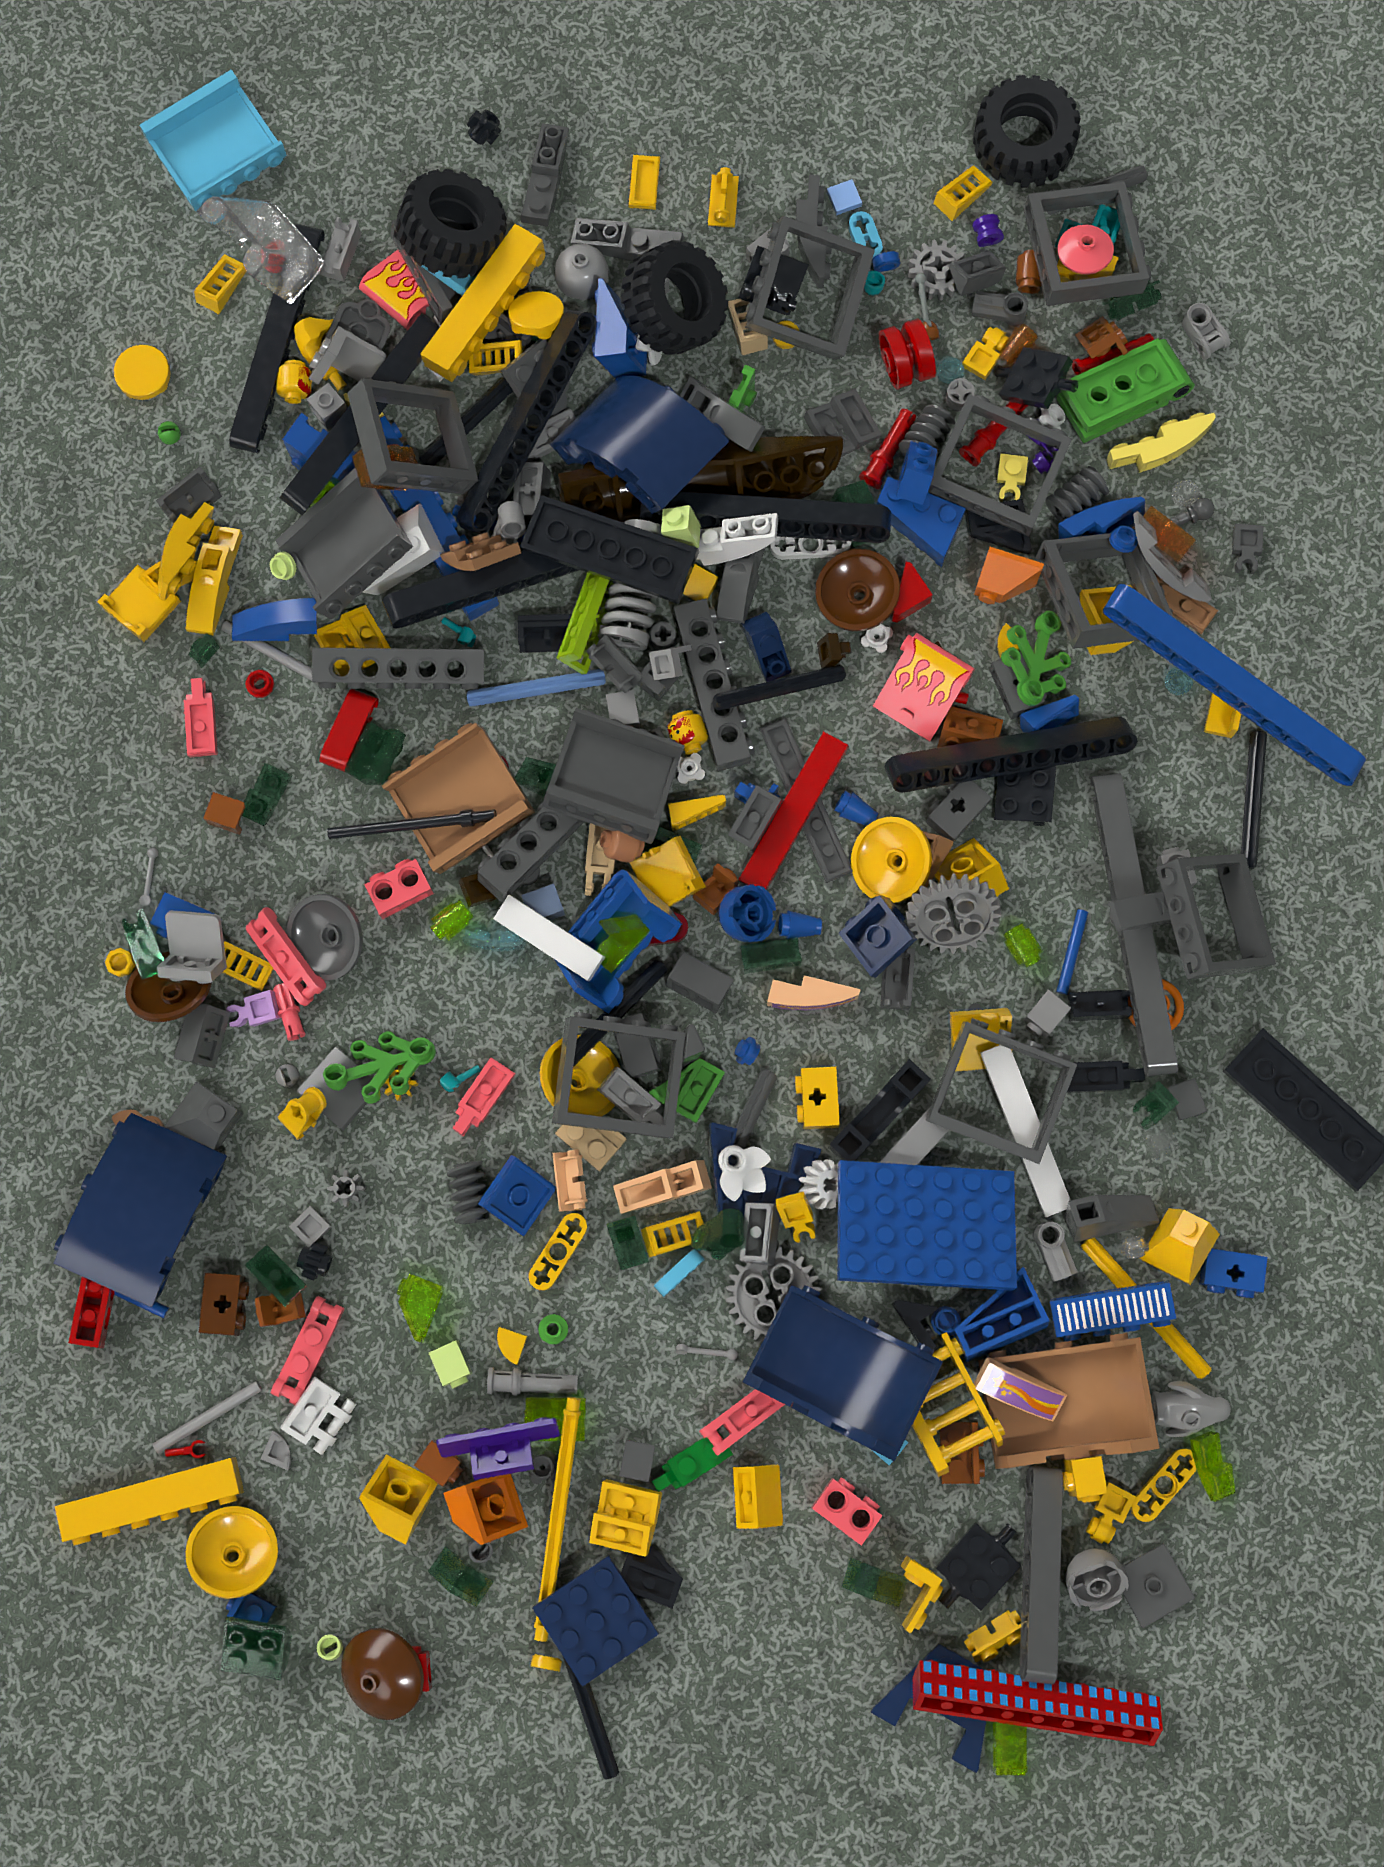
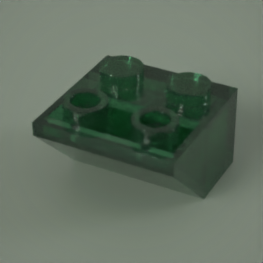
[221,1616,292,1681]

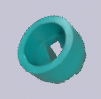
[864,271,885,296]

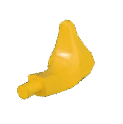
[294,317,347,391]

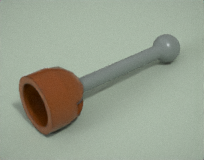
[915,273,940,340]

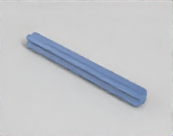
[466,669,606,707]

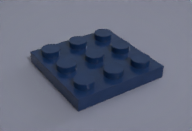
[532,1555,659,1687]

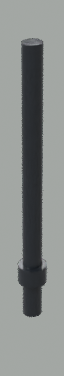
[327,809,497,839]

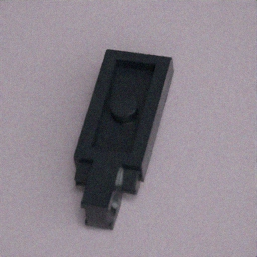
[1067,1061,1146,1093]

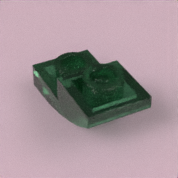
[242,763,293,826]

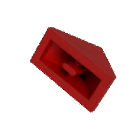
[892,561,933,623]

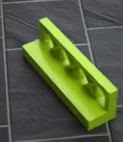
[556,573,614,675]

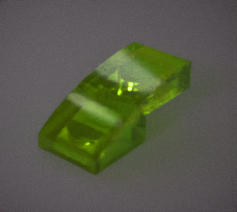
[1190,1431,1235,1502]

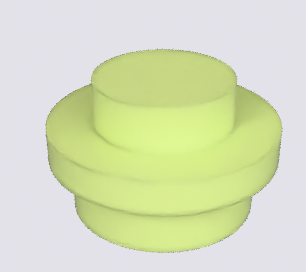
[270,552,296,580]

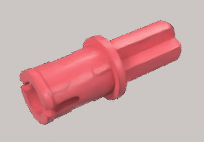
[273,983,306,1041]

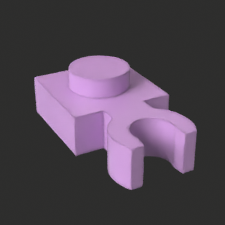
[226,990,280,1027]

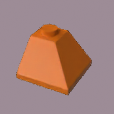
[974,547,1044,604]
[443,1474,528,1545]

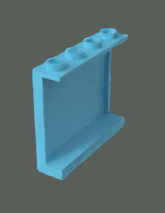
[140,70,287,211]

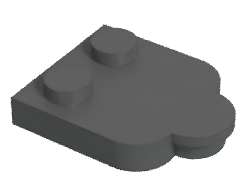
[325,299,390,351]
[501,339,570,415]

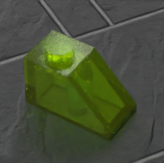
[397,1274,445,1343]

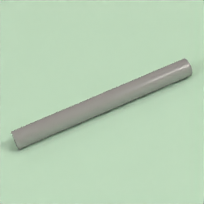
[221,621,318,684]
[152,1380,262,1454]

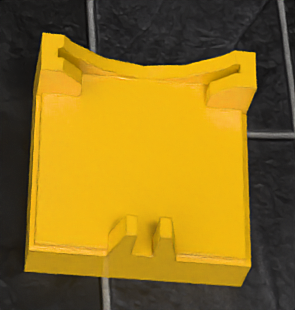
[97,565,181,642]
[630,836,706,907]
[950,1008,1012,1071]

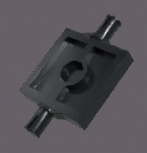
[995,347,1078,409]
[935,1523,1021,1611]

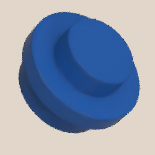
[1109,526,1138,553]
[735,1037,760,1065]
[931,1306,961,1336]

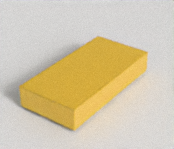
[629,155,660,210]

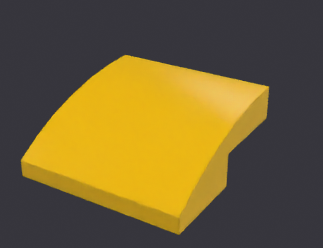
[314,605,390,676]
[589,1479,662,1557]

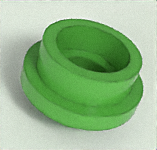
[538,1314,568,1344]

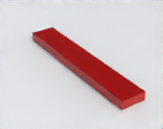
[738,731,849,890]

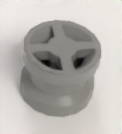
[945,378,975,412]

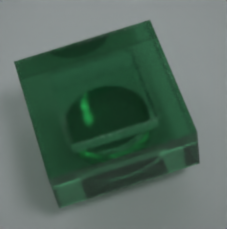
[188,633,220,668]

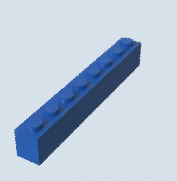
[380,416,499,622]

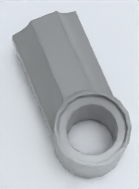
[491,501,526,544]
[1033,1222,1078,1282]

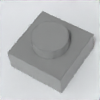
[289,1206,332,1248]

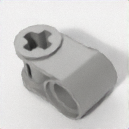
[1182,303,1231,360]

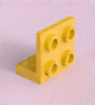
[901,1556,944,1633]

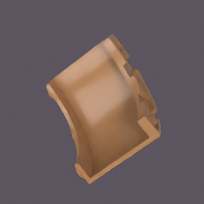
[978,1333,1159,1469]

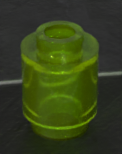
[430,900,473,941]
[1003,923,1043,968]

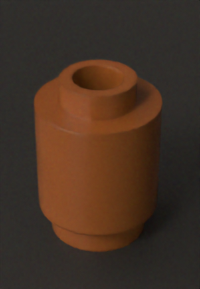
[1016,250,1042,294]

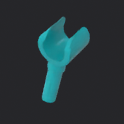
[441,617,476,648]
[440,1065,481,1092]

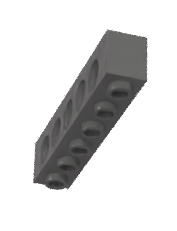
[674,598,755,772]
[312,648,484,689]
[478,802,585,903]

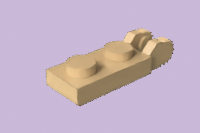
[585,823,615,896]

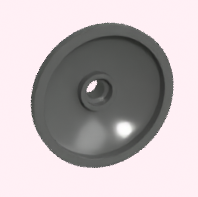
[286,894,363,981]

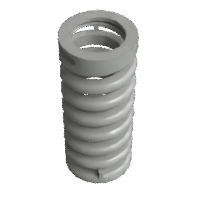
[598,519,663,650]

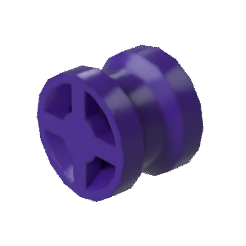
[972,214,1004,247]

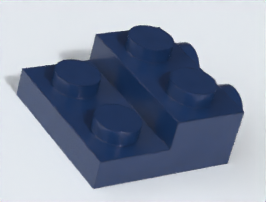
[839,895,917,978]

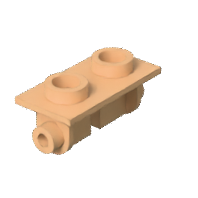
[552,1149,588,1212]

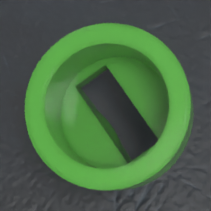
[158,421,181,445]

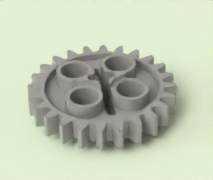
[906,873,1001,954]
[726,1247,821,1340]

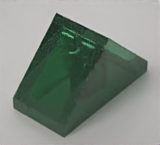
[514,757,556,798]
[606,1215,649,1270]
[428,1546,494,1607]
[841,1558,908,1607]

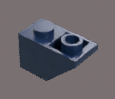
[741,612,792,682]

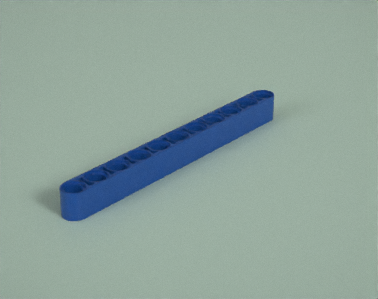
[1103,584,1366,786]

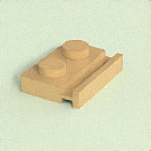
[555,1125,627,1172]

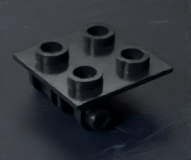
[738,245,809,315]
[994,766,1056,826]

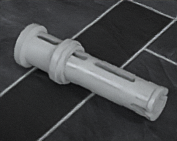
[487,1367,578,1396]

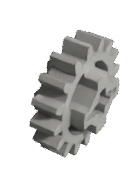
[908,240,964,300]

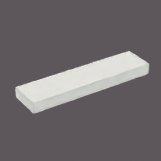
[493,895,605,981]

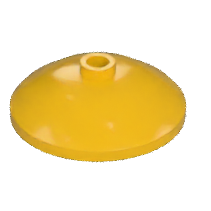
[851,817,932,903]
[540,1035,621,1117]
[186,1506,278,1599]

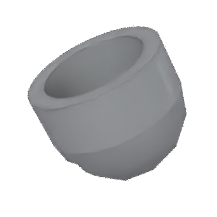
[275,1064,300,1088]

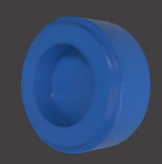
[872,251,901,272]

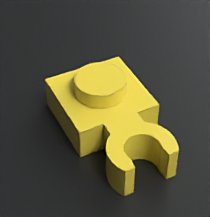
[997,454,1028,502]

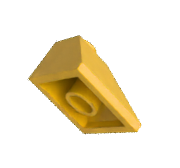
[1080,585,1134,655]
[934,838,1009,897]
[1139,1208,1220,1285]
[359,1454,438,1545]

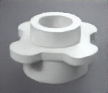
[1038,404,1066,430]
[861,624,893,653]
[677,753,705,784]

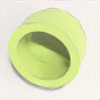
[317,1635,343,1661]

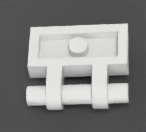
[280,1377,357,1455]

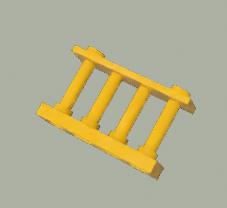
[912,1332,1005,1477]

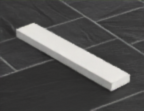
[980,1045,1071,1217]

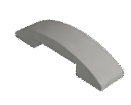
[1133,511,1212,603]

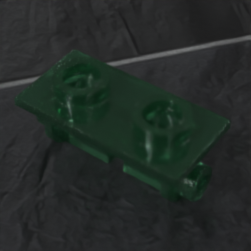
[1102,280,1162,321]

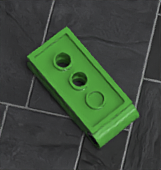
[1056,338,1195,444]

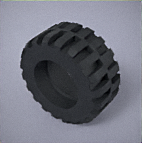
[973,75,1081,188]
[396,169,507,278]
[621,240,729,355]

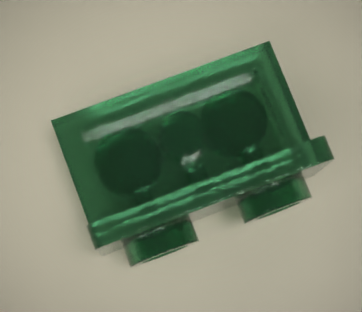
[345,722,406,785]

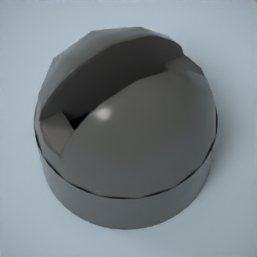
[468,1539,493,1563]

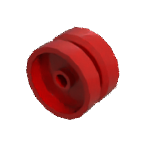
[879,318,936,390]

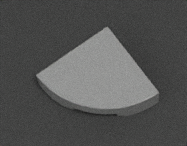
[261,1431,291,1470]

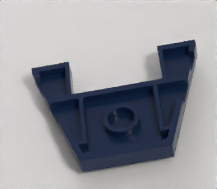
[709,1122,821,1223]
[870,1643,986,1773]

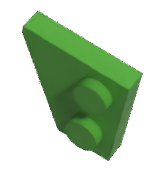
[729,365,757,410]
[649,1058,725,1124]

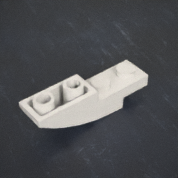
[696,513,778,566]

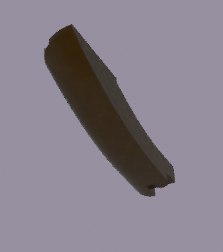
[558,436,843,522]

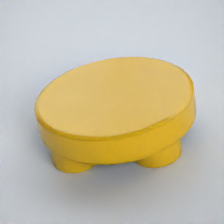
[508,291,564,340]
[114,345,171,400]

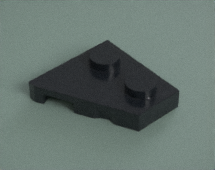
[966,499,1032,554]
[621,1545,683,1609]

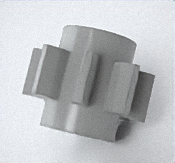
[327,1170,365,1208]

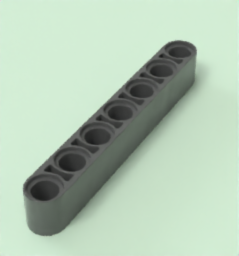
[1020,1466,1063,1684]

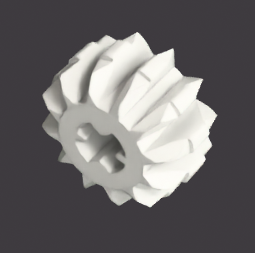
[799,1159,838,1209]

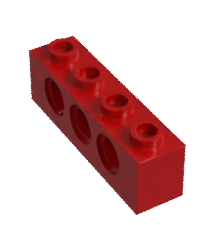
[68,1277,115,1348]

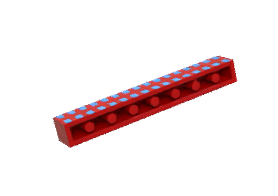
[913,1660,1163,1746]

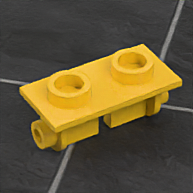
[708,167,739,228]
[964,1610,1021,1663]

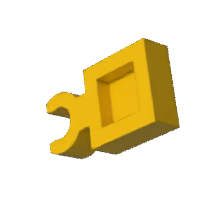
[776,1191,815,1243]

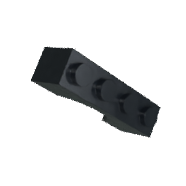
[828,1059,931,1161]

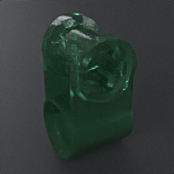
[691,1209,745,1260]

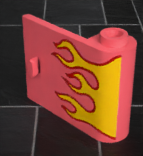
[359,250,429,330]
[873,633,975,742]

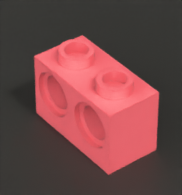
[364,859,434,919]
[811,1477,882,1546]

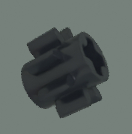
[466,110,501,145]
[296,1242,333,1281]

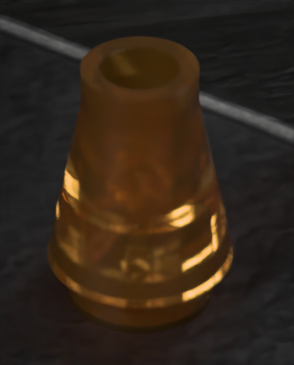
[1000,324,1038,366]

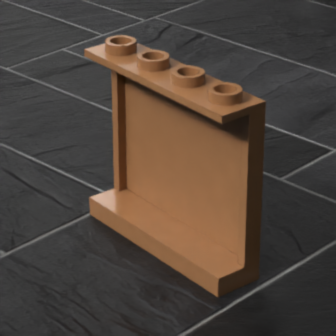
[382,723,535,874]

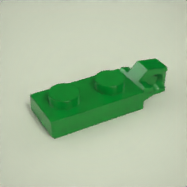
[652,1429,733,1492]

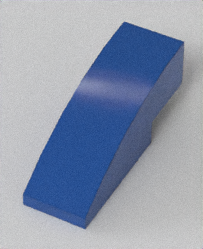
[1059,497,1145,539]
[232,598,317,641]

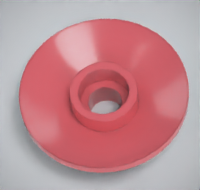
[1057,225,1114,274]

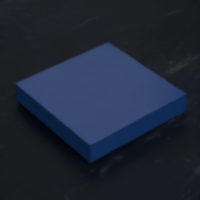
[478,1155,556,1236]

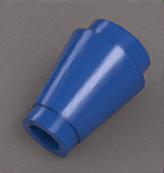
[834,791,878,826]
[778,911,822,939]

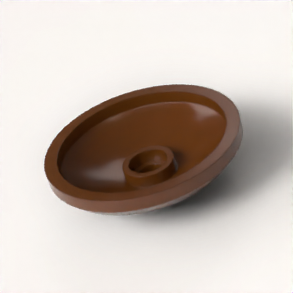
[815,549,900,632]
[125,951,212,1022]
[341,1628,424,1720]

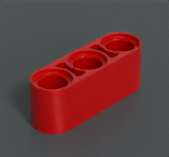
[319,688,379,773]

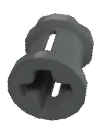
[650,622,676,650]

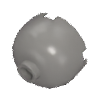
[555,244,609,300]
[1065,1548,1129,1611]

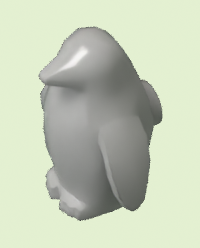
[1152,1381,1231,1437]

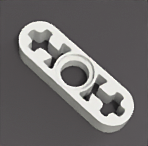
[770,537,851,560]

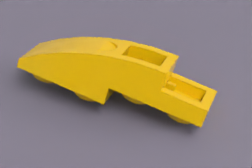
[158,502,214,601]
[186,525,243,636]

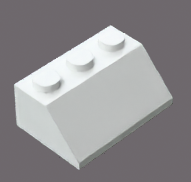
[363,504,445,595]

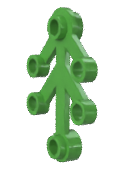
[1001,611,1071,706]
[323,1031,436,1104]

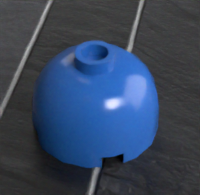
[718,885,776,942]

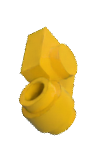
[962,327,1009,380]
[1086,1482,1136,1544]

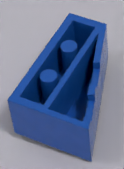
[282,413,369,486]
[877,477,966,567]
[954,1266,1049,1363]

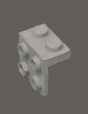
[309,326,387,384]
[157,910,227,984]

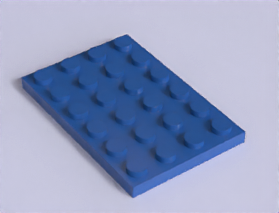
[837,1160,1017,1291]

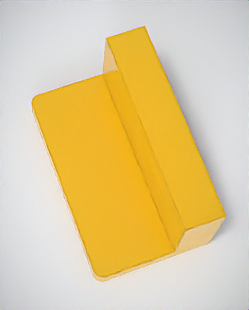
[1204,693,1241,738]
[733,1464,783,1529]

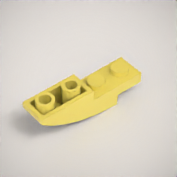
[1106,413,1216,473]

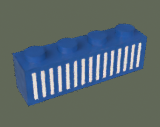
[1050,1280,1176,1341]

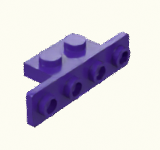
[436,1417,560,1480]

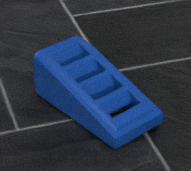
[1020,695,1079,733]

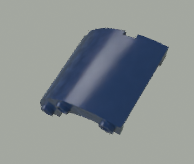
[550,376,729,514]
[54,1113,227,1308]
[743,1285,943,1461]

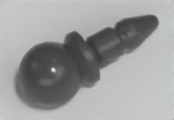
[1162,498,1215,529]

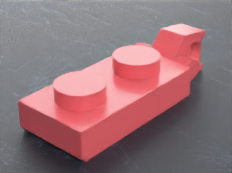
[184,678,218,757]
[453,1057,516,1137]

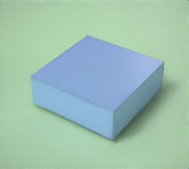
[827,179,862,215]

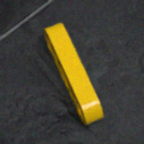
[529,1213,588,1291]
[1130,1449,1199,1522]

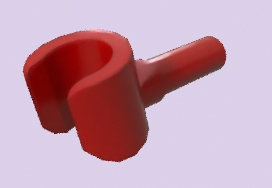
[165,1440,206,1458]

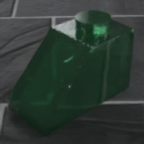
[245,1245,307,1307]

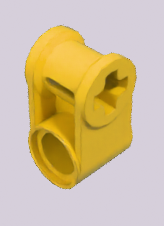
[278,1087,327,1140]

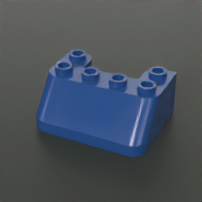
[554,870,682,1014]

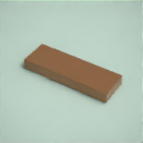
[1132,573,1218,635]

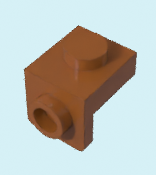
[693,863,738,915]
[255,1288,306,1327]

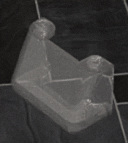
[196,196,323,304]

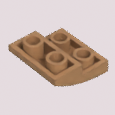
[440,532,521,571]

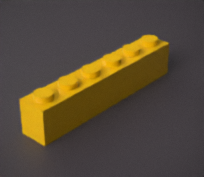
[421,224,545,382]
[55,1457,244,1546]

